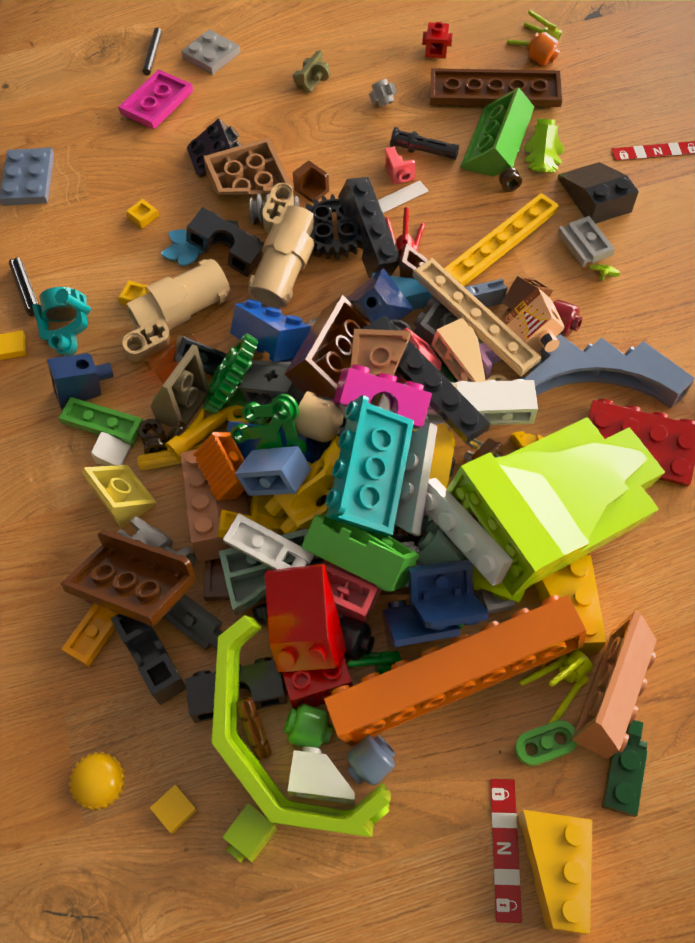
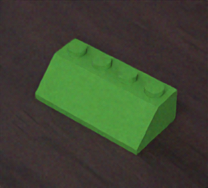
[461,87,534,176]

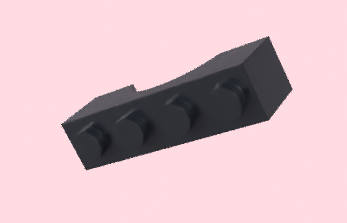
[338,177,400,279]

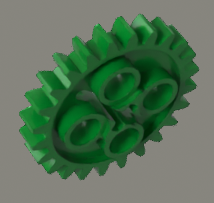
[202,333,258,414]

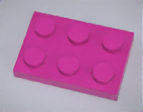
[118,69,193,129]

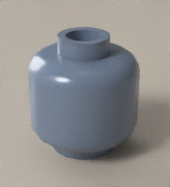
[347,735,396,786]

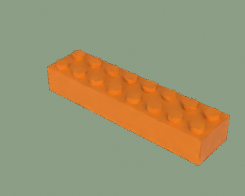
[324,595,586,746]

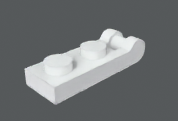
[223,514,314,569]

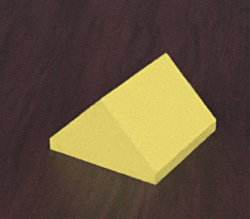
[82,465,157,529]

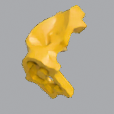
[265,435,341,534]

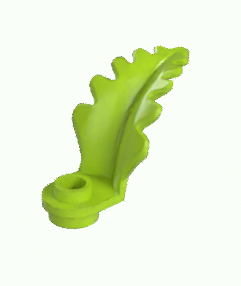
[524,119,564,173]

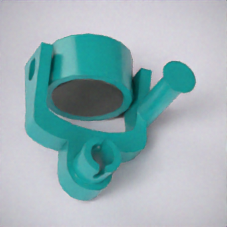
[32,287,91,356]

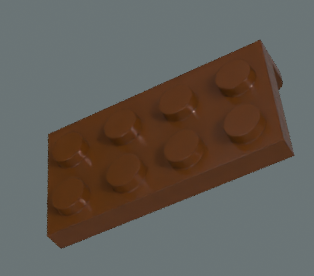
[61,529,197,627]

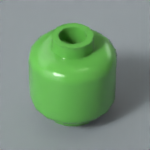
[284,704,333,748]

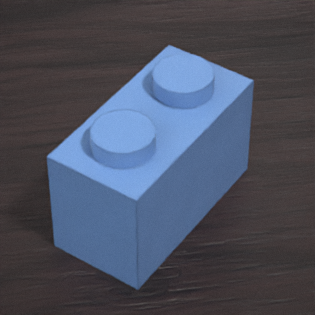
[235,446,311,496]

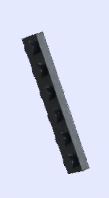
[363,316,490,444]

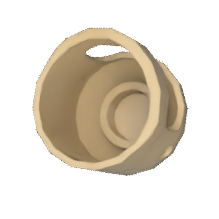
[294,391,343,442]

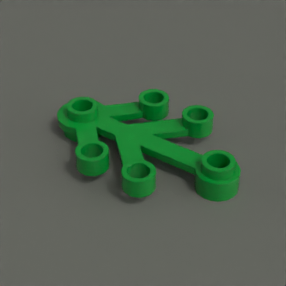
[231,394,307,454]

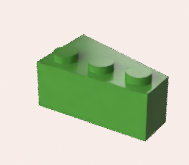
[301,513,420,592]

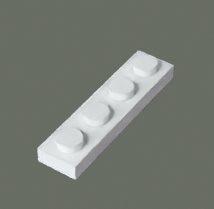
[424,478,513,586]

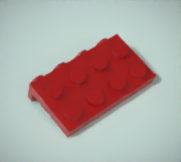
[588,399,695,487]

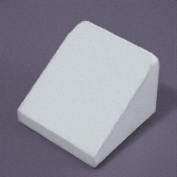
[91,432,131,466]

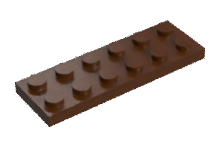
[430,68,562,108]

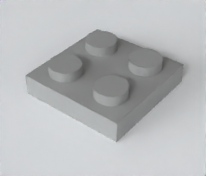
[181,29,241,75]

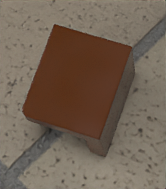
[292,160,329,203]

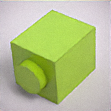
[222,803,277,863]

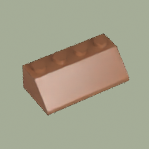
[181,449,250,562]
[571,611,657,759]

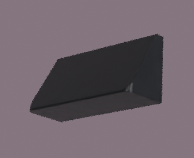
[173,336,227,376]

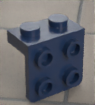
[407,559,488,630]

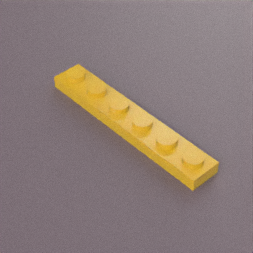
[444,193,559,287]

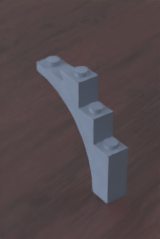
[519,334,695,408]

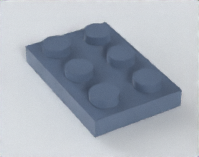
[0,147,54,206]

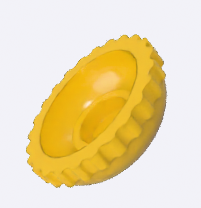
[69,752,126,810]

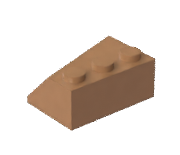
[203,137,294,195]

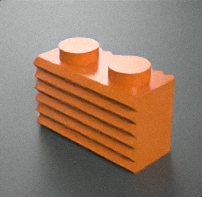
[193,432,245,501]

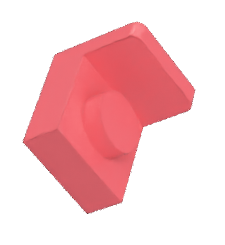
[385,147,416,185]

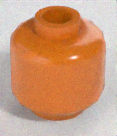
[527,32,560,66]

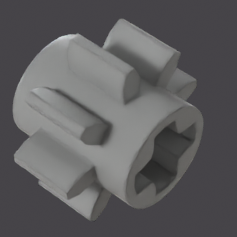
[369,79,397,107]

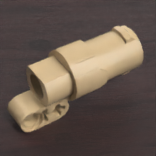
[248,183,314,309]
[122,259,231,362]

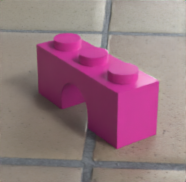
[333,364,432,427]

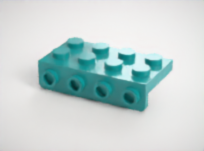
[326,395,414,537]

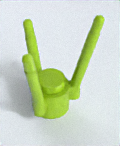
[507,10,562,46]

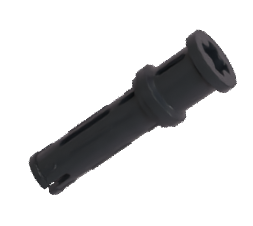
[390,127,460,160]

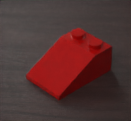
[265,564,346,672]

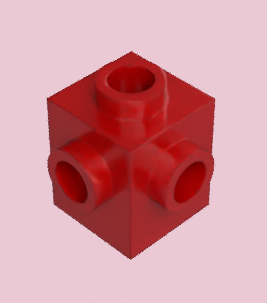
[422,22,453,59]

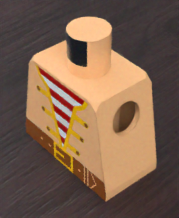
[502,287,564,352]

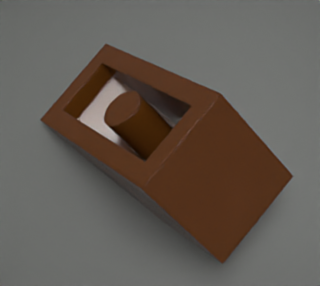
[502,276,553,313]

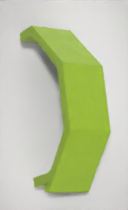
[212,615,391,837]

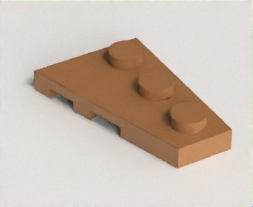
[351,329,411,407]

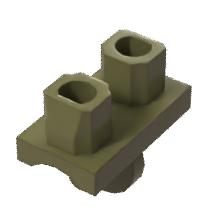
[293,51,331,93]

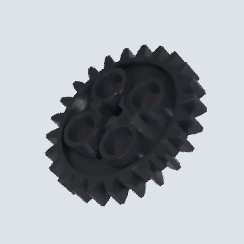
[306,194,363,260]

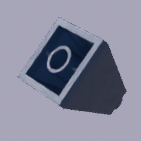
[346,268,414,323]

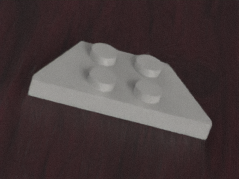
[395,422,437,536]

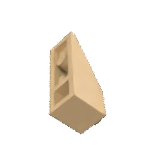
[431,318,486,382]

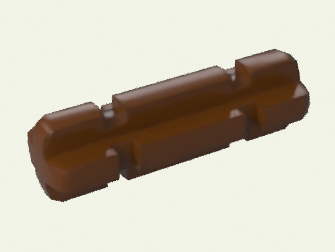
[236,697,272,760]

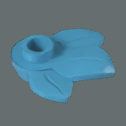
[161,229,204,266]

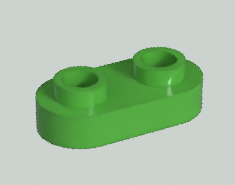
[514,720,578,767]

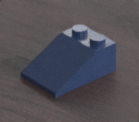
[382,600,461,647]

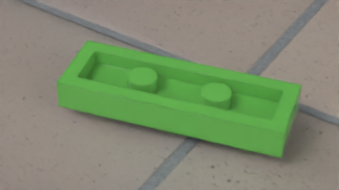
[58,397,143,446]

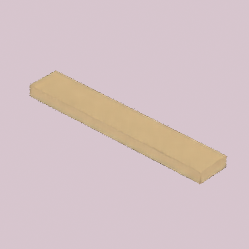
[413,258,541,376]

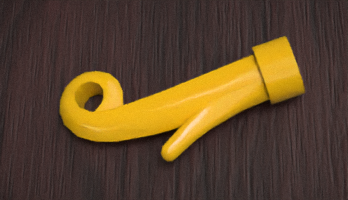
[166,405,251,461]

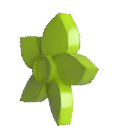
[590,263,620,280]

